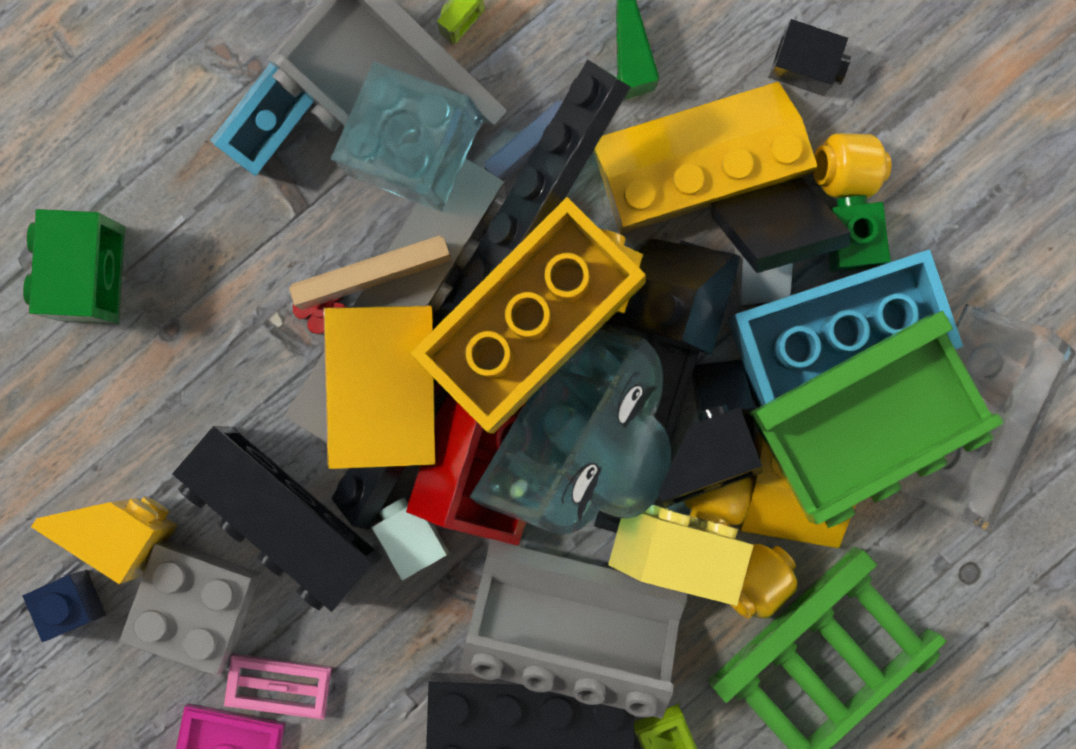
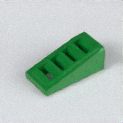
[616,0,659,100]

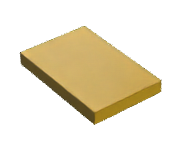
[323,305,435,469]

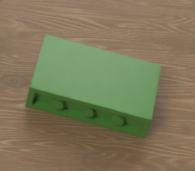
[750,311,1004,528]

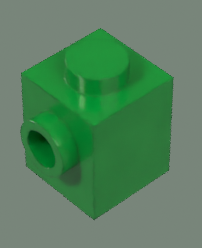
[828,195,891,273]

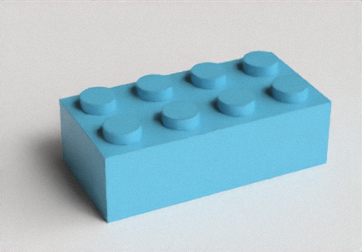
[728,249,963,408]

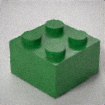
[23,209,125,324]

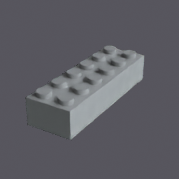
[284,149,506,443]

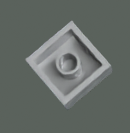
[119,540,262,676]

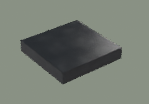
[711,177,850,273]

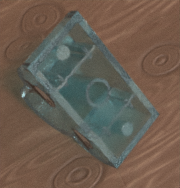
[470,329,671,534]

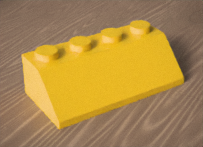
[593,81,817,234]

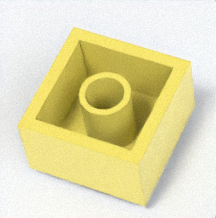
[608,502,754,606]

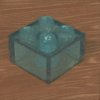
[331,61,483,212]

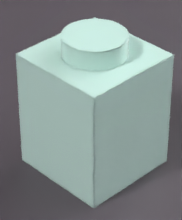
[372,497,449,580]

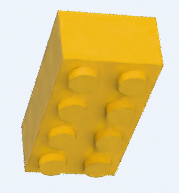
[410,197,646,434]

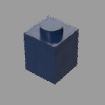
[22,570,106,643]

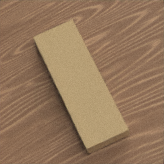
[289,235,452,310]

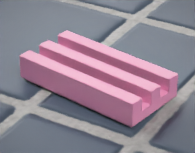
[224,653,333,720]

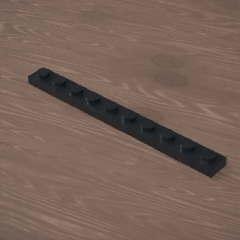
[331,59,631,530]

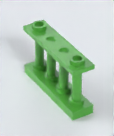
[707,547,947,749]

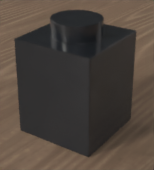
[768,19,851,96]

